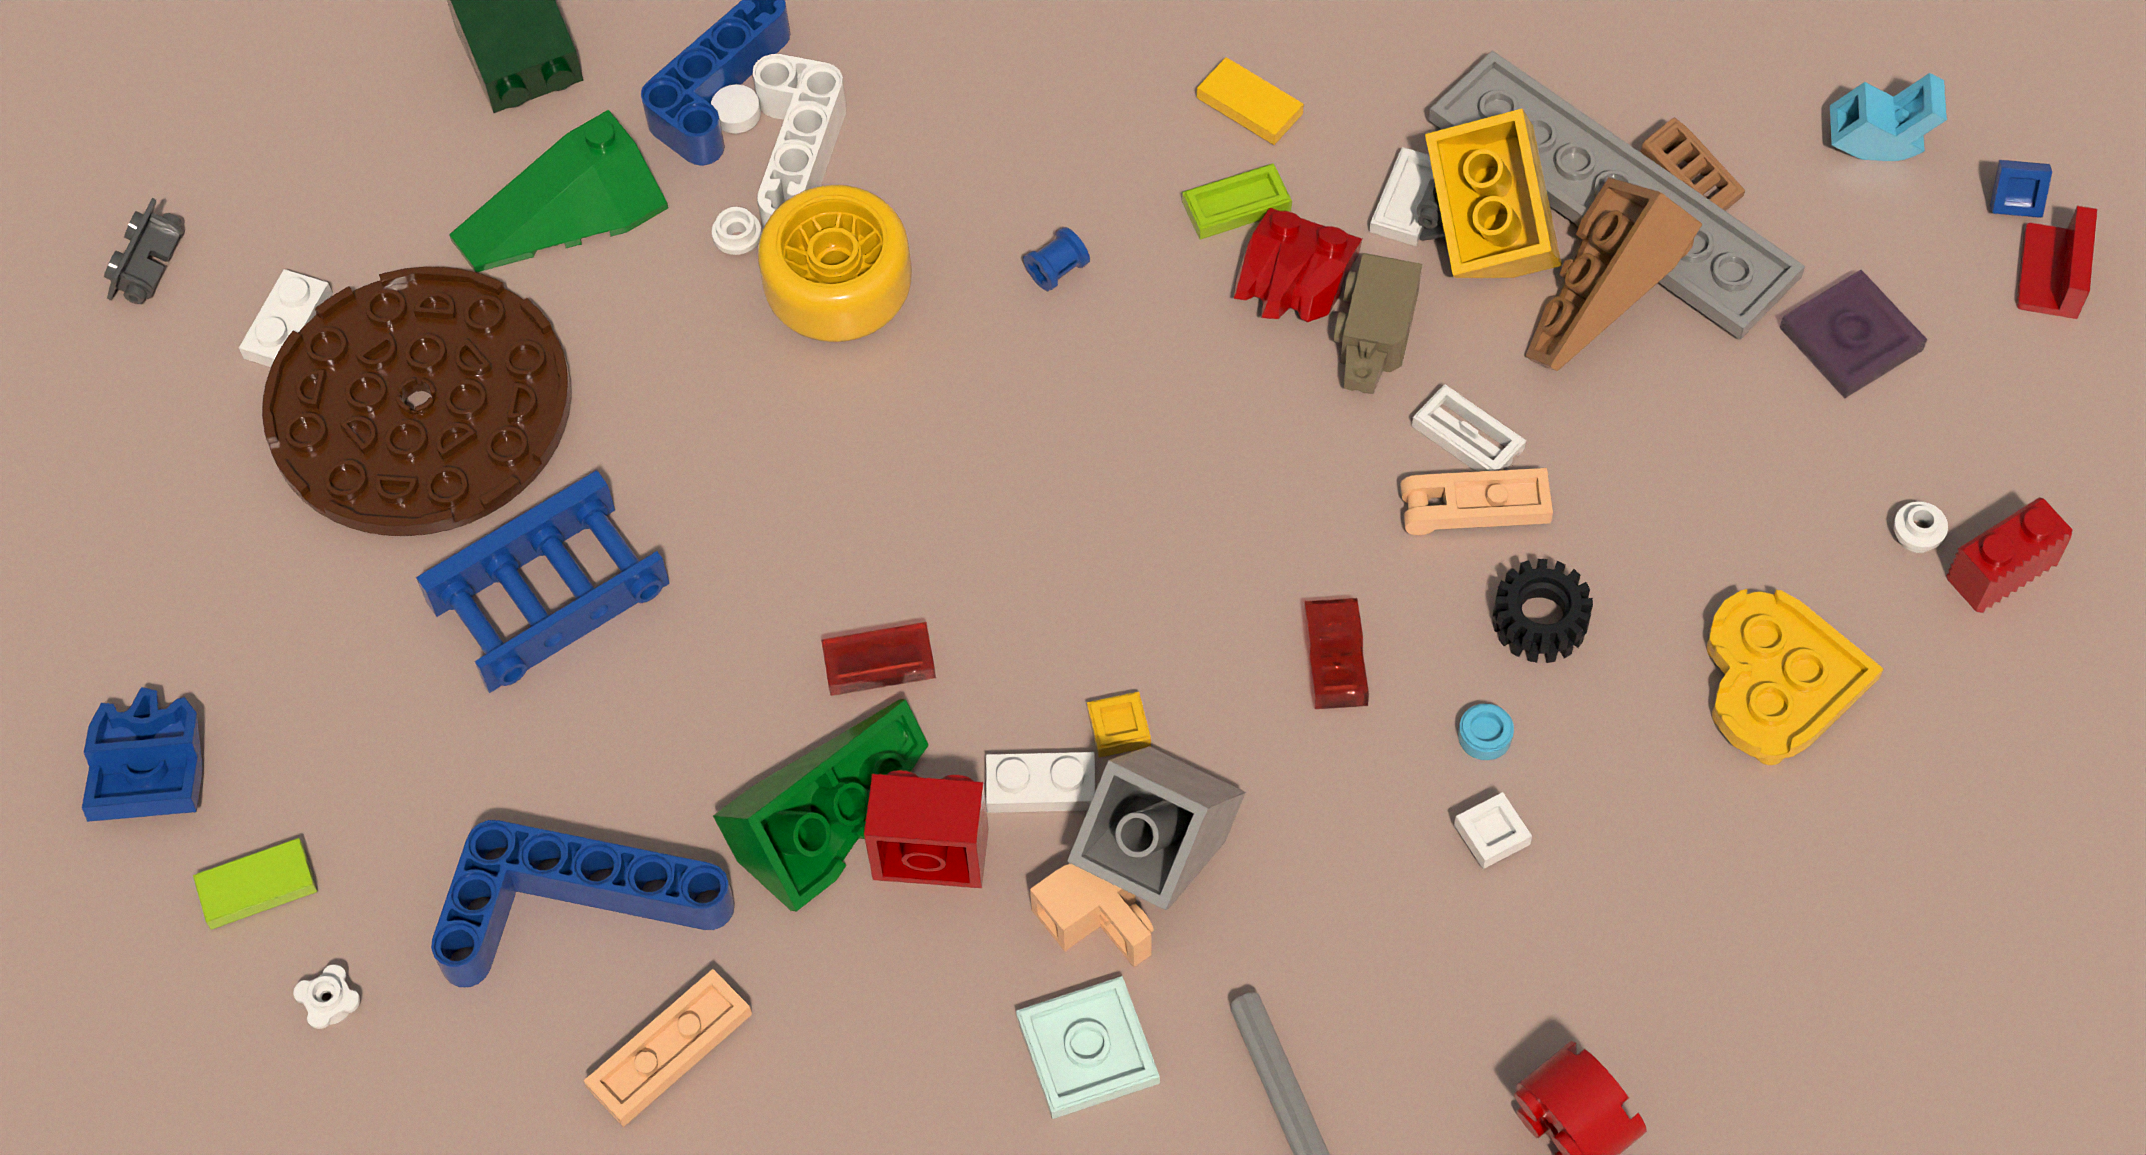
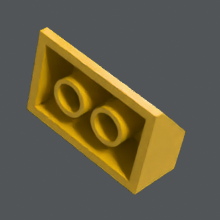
[1425,108,1562,278]

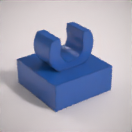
[1990,160,2052,218]

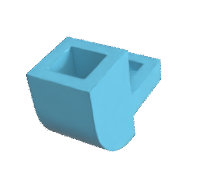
[1830,73,1947,161]

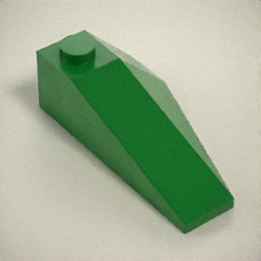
[449,110,669,272]
[713,699,929,912]

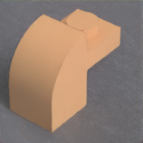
[1030,863,1154,967]

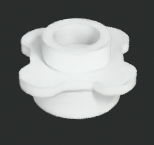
[293,965,360,1029]

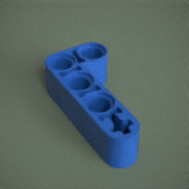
[641,0,791,166]

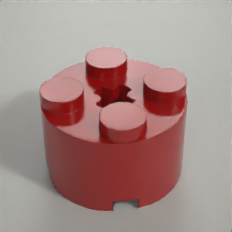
[1514,1041,1647,1155]

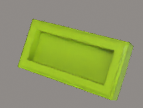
[1182,163,1292,240]
[193,838,317,930]

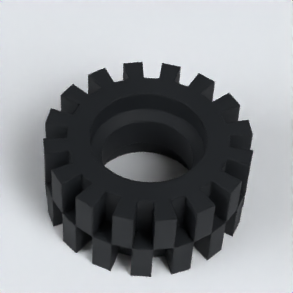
[1492,559,1593,663]

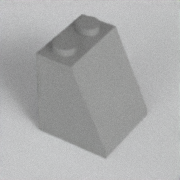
[1067,746,1246,910]

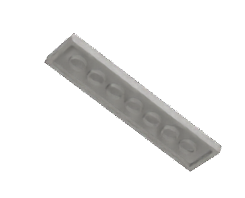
[1429,51,1805,340]

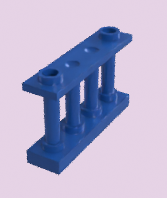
[416,470,670,693]

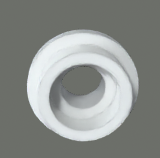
[712,207,762,255]
[1893,501,1948,553]

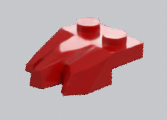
[1234,208,1362,322]

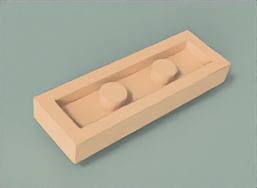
[584,969,752,1127]

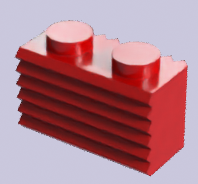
[1946,497,2073,613]

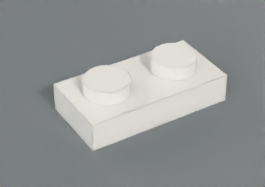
[239,269,333,367]
[986,752,1095,813]

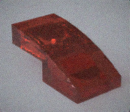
[1304,598,1369,709]

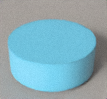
[1458,704,1514,760]

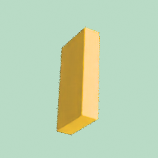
[1197,57,1304,145]

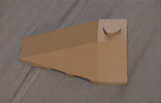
[1525,177,1703,371]

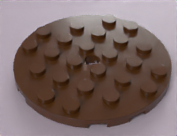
[262,267,571,536]

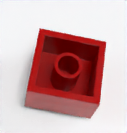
[864,770,989,888]

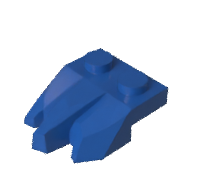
[82,687,203,822]

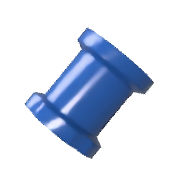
[1023,227,1090,292]

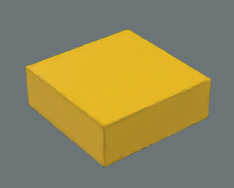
[1087,692,1151,758]

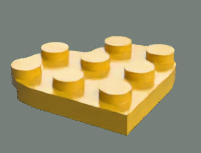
[1706,589,1884,765]

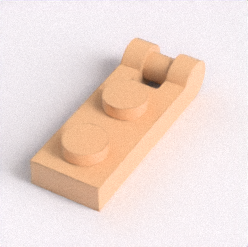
[1400,468,1553,535]

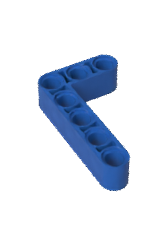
[431,820,735,987]

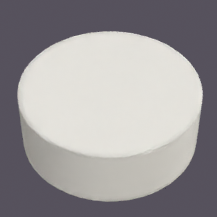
[711,84,761,134]

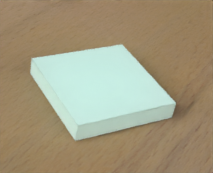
[1016,976,1160,1119]

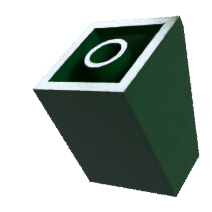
[447,0,584,113]

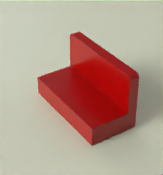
[2016,206,2098,319]

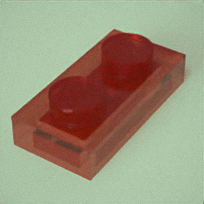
[821,622,936,696]

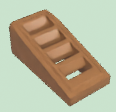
[1640,117,1745,211]

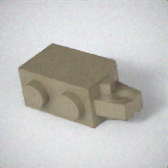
[1333,253,1422,394]

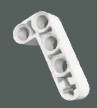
[753,54,847,228]

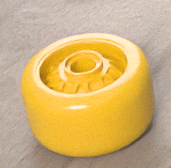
[758,185,912,342]

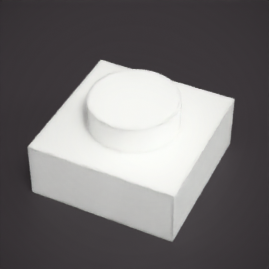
[1454,792,1532,869]

